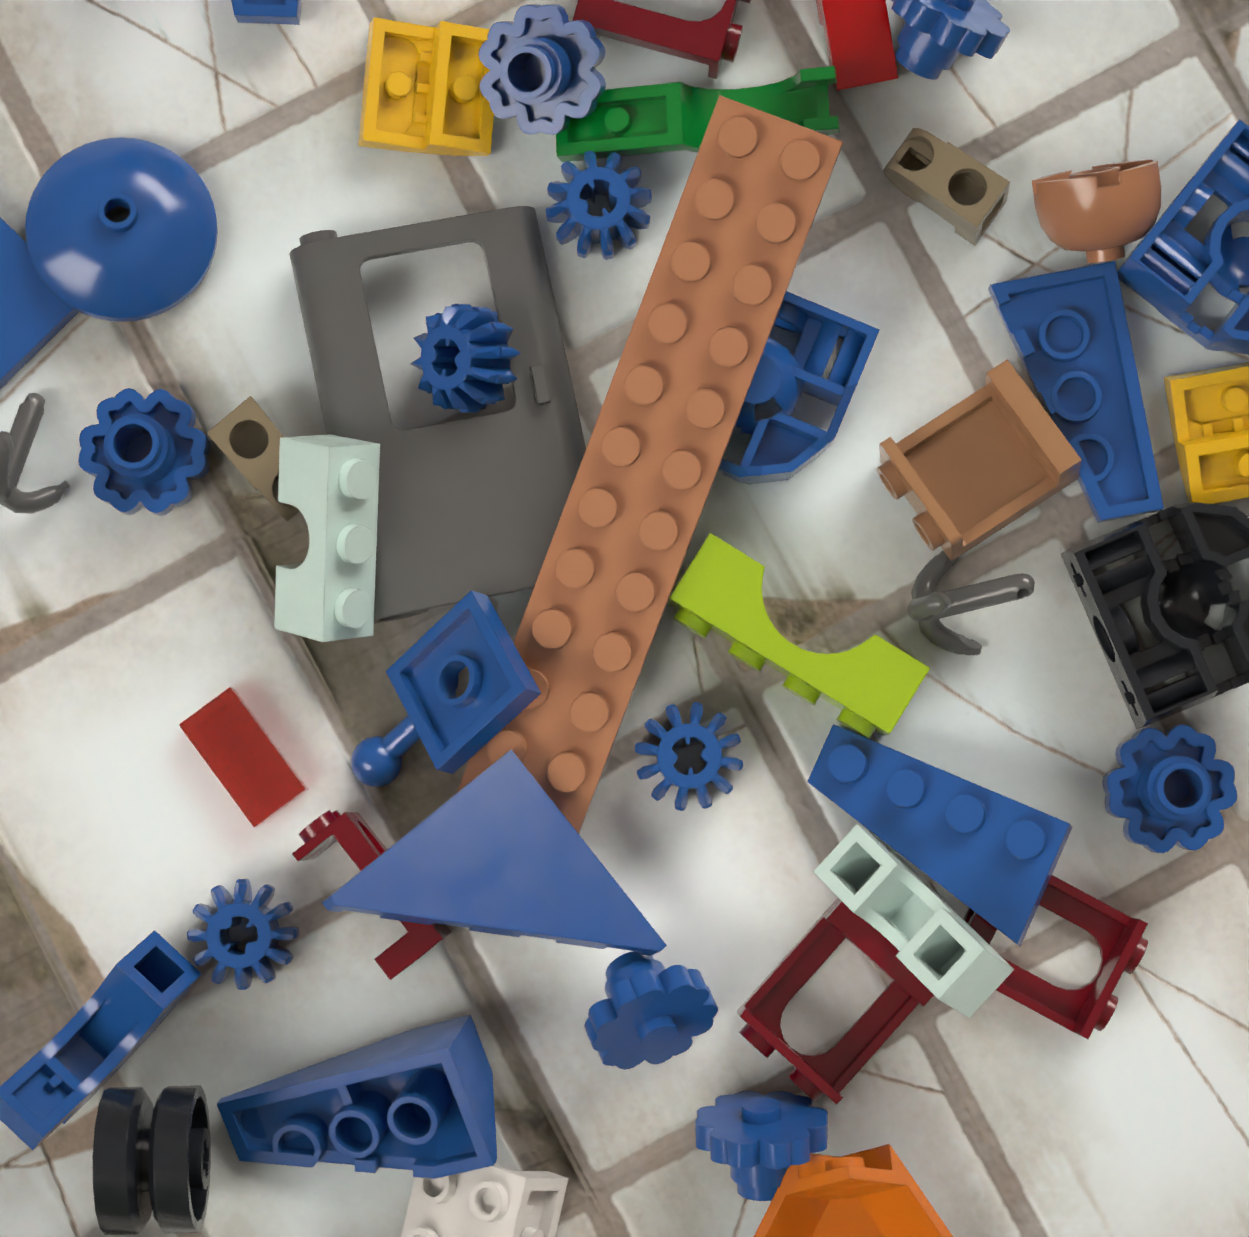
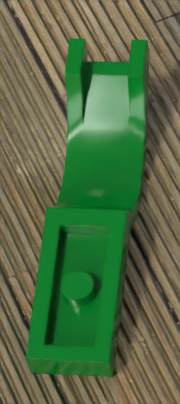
[556,66,840,162]

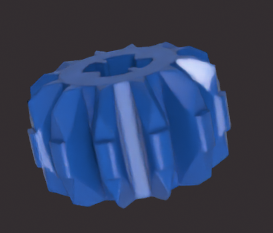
[545,150,652,260]
[410,304,521,413]
[635,702,743,811]
[187,879,299,990]

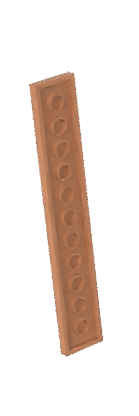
[457,95,843,834]

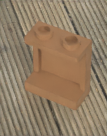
[876,359,1082,561]

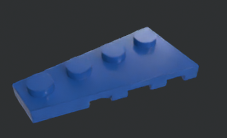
[988,261,1164,523]
[807,724,1073,947]

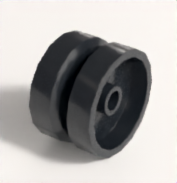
[92,1085,211,1235]

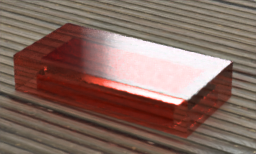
[179,687,308,827]

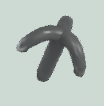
[0,393,70,514]
[907,551,1035,655]

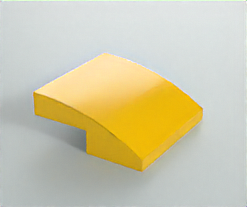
[358,17,494,156]
[1164,362,1249,504]

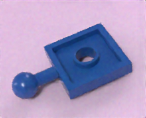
[351,590,541,787]

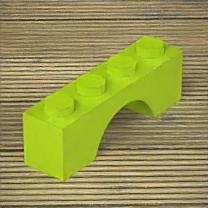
[668,533,930,739]

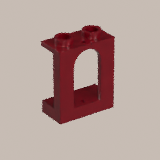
[572,0,751,79]
[292,810,452,980]
[963,875,1148,1039]
[737,898,934,1105]

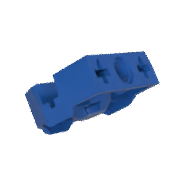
[1117,119,1249,355]
[718,291,880,485]

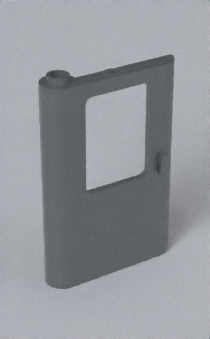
[289,206,586,624]

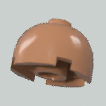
[1032,160,1161,263]

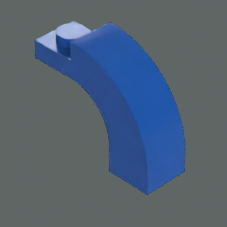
[0,930,202,1150]

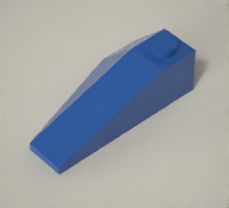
[217,1015,497,1179]

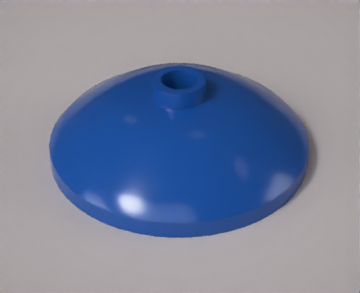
[25,138,218,322]

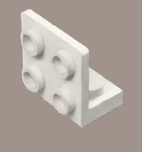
[401,1165,569,1237]

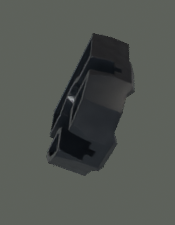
[1061,502,1249,729]

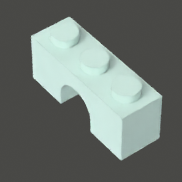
[274,434,380,642]
[813,824,1014,1018]

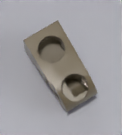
[883,128,1010,246]
[207,396,300,522]

